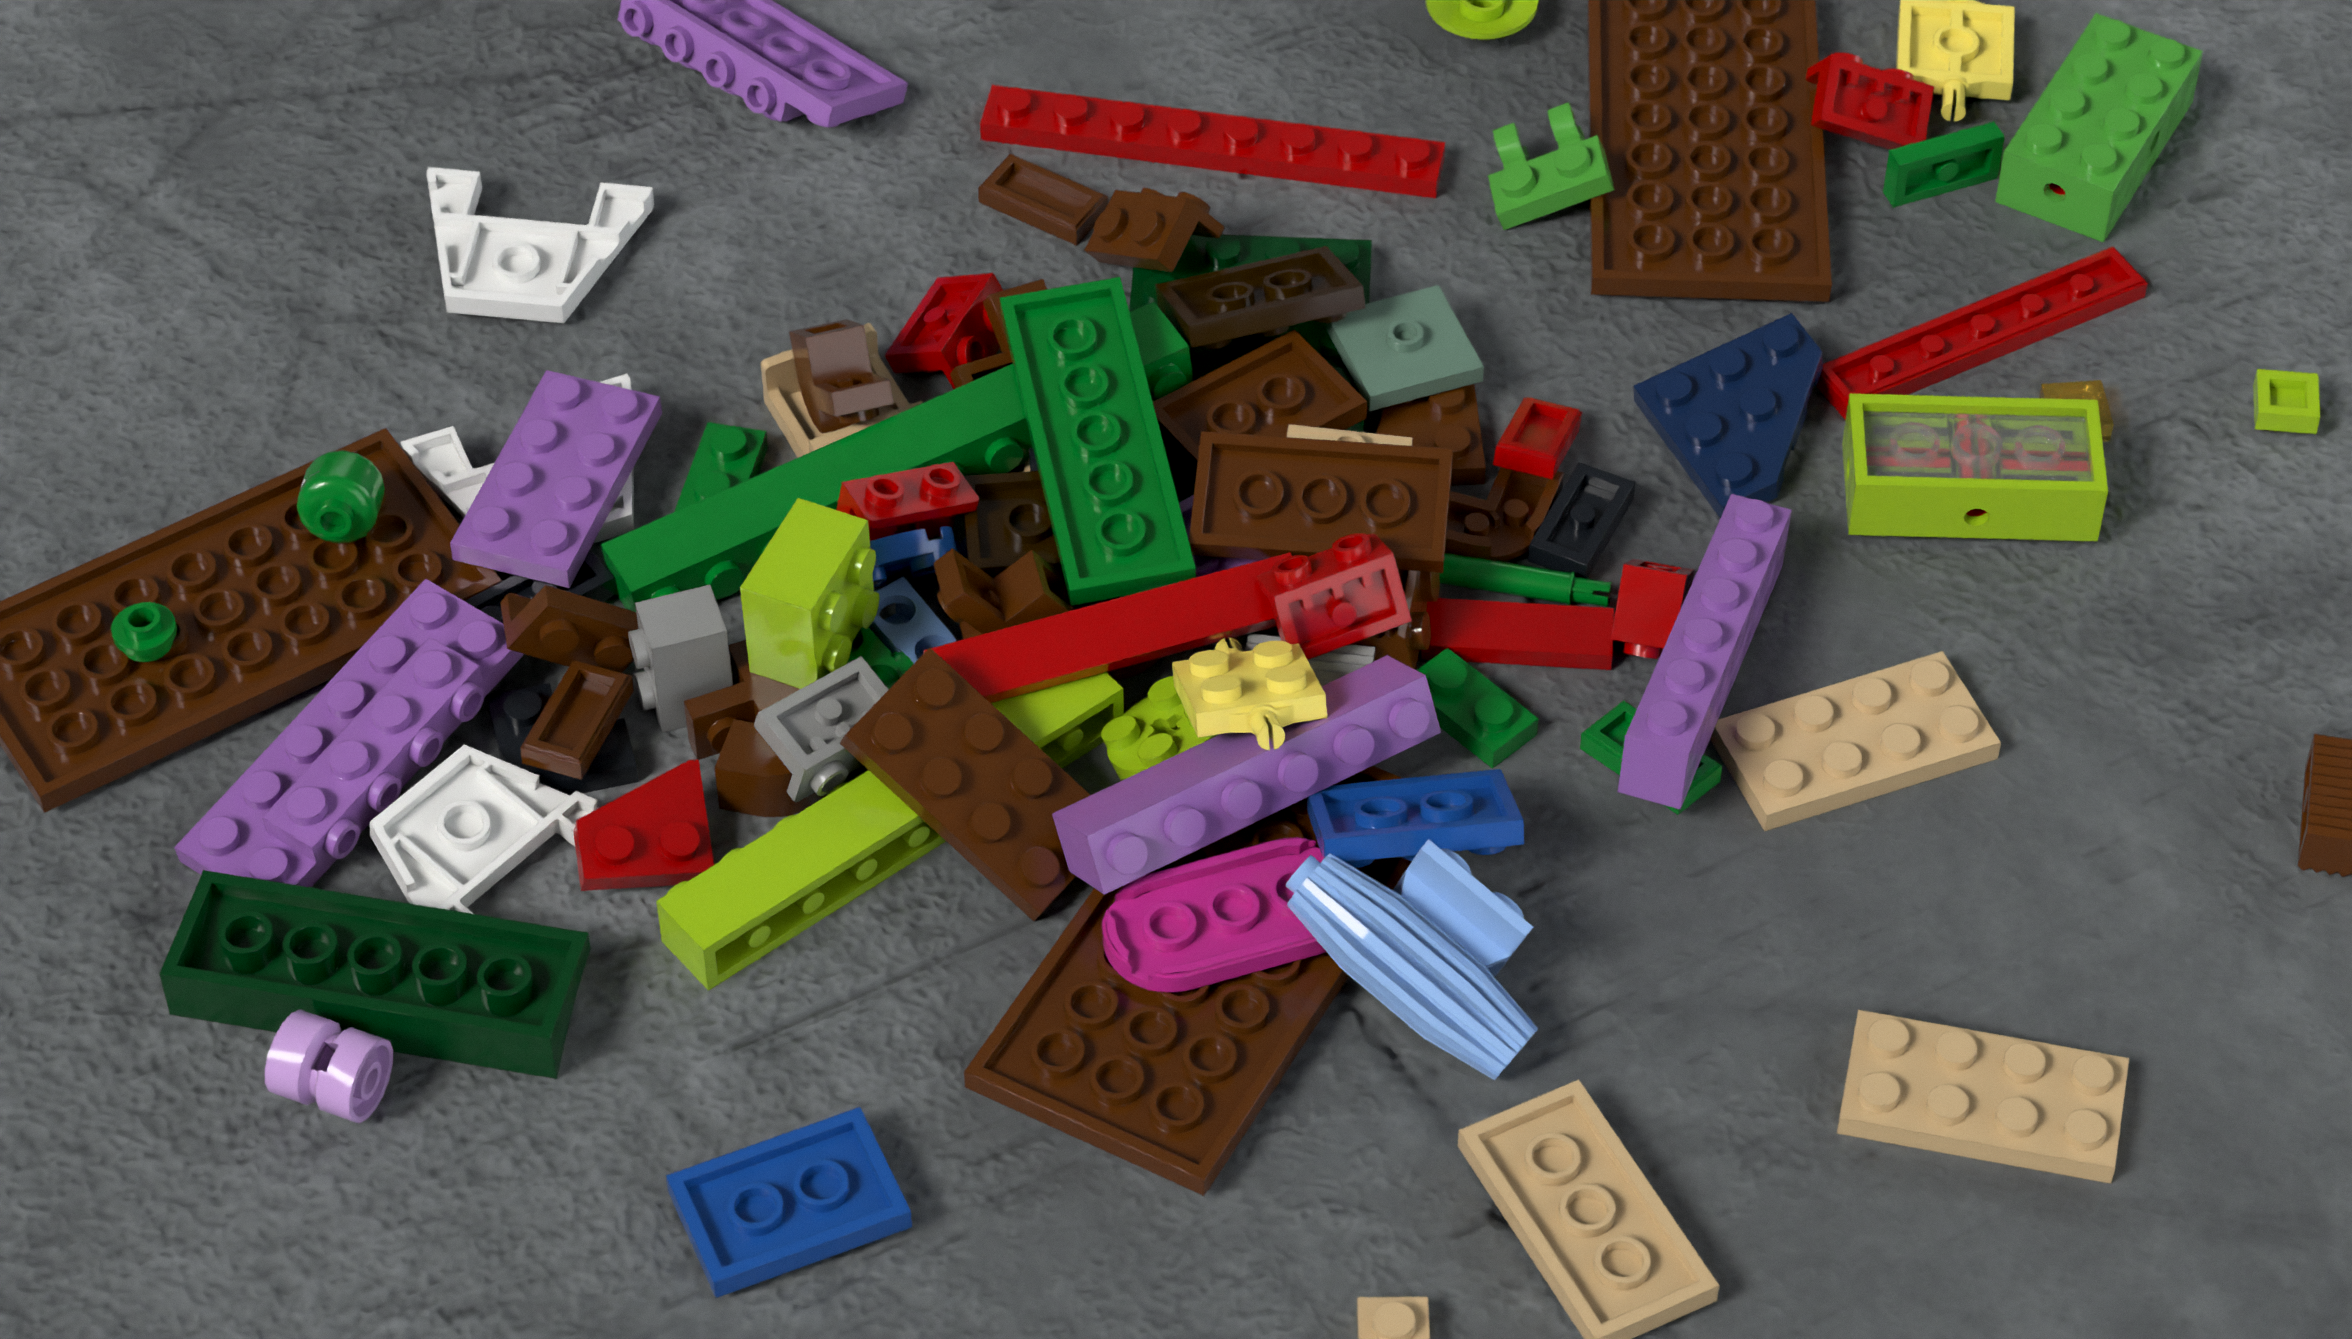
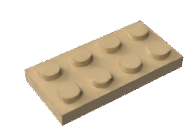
[1710,651,2001,831]
[1837,1010,2129,1184]
[1458,1079,1719,1339]

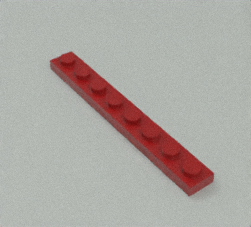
[980,85,1445,199]

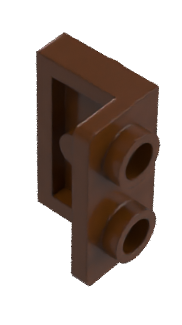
[1084,188,1225,272]
[500,585,638,673]

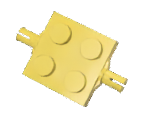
[1896,0,2015,122]
[1172,637,1327,750]

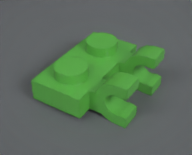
[1488,102,1614,230]

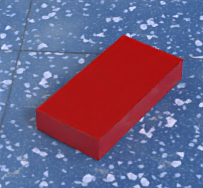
[1493,397,1583,480]

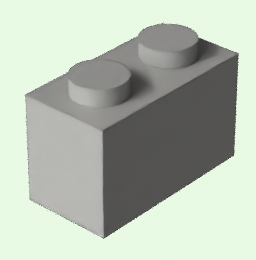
[628,585,733,733]

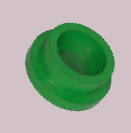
[111,602,177,662]

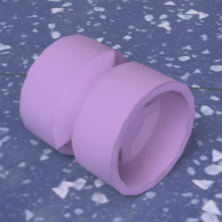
[265,1009,393,1124]

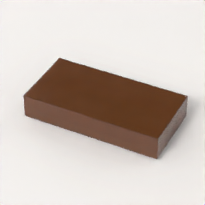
[978,154,1108,246]
[520,660,634,780]

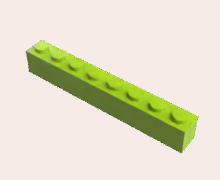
[656,672,1124,991]

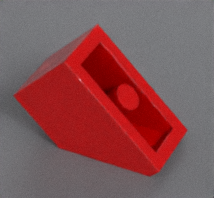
[1611,559,1695,659]

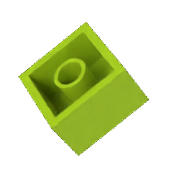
[740,498,880,689]

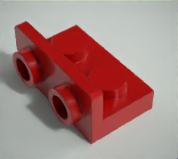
[1806,52,1934,150]
[884,273,1003,389]
[836,462,979,541]
[1257,533,1412,660]

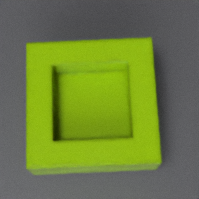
[2253,369,2320,434]

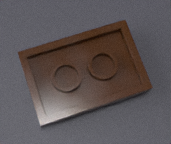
[1153,329,1367,475]

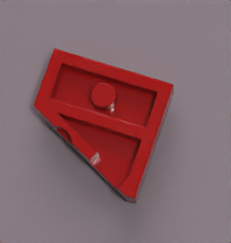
[573,759,714,891]

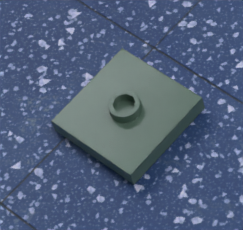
[1326,285,1484,411]

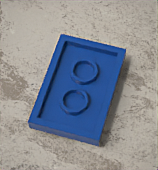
[1306,769,1524,868]
[666,1107,912,1298]

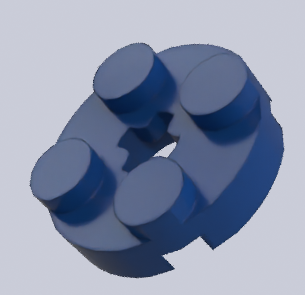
[870,526,958,591]

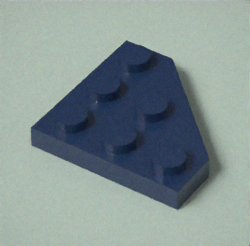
[1633,313,1823,518]

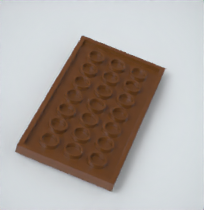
[1587,0,1832,302]
[0,428,502,813]
[964,766,1412,1196]

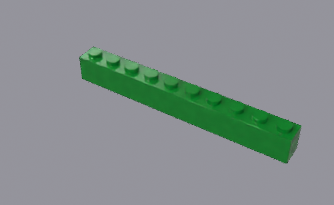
[601,302,1193,612]

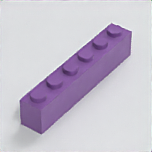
[1618,494,1792,810]
[1052,655,1441,895]

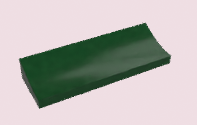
[159,870,591,1079]

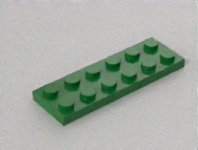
[1000,277,1196,606]

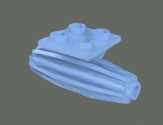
[1285,840,1538,1080]

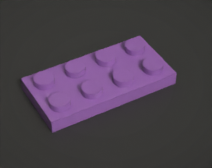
[450,370,662,588]

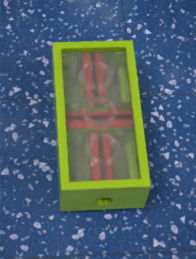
[1842,394,2108,542]

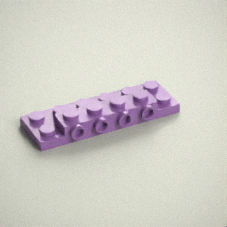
[618,0,908,128]
[174,579,524,887]

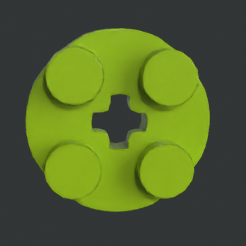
[1101,676,1220,781]

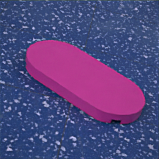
[1102,838,1326,992]

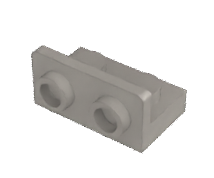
[754,656,889,802]

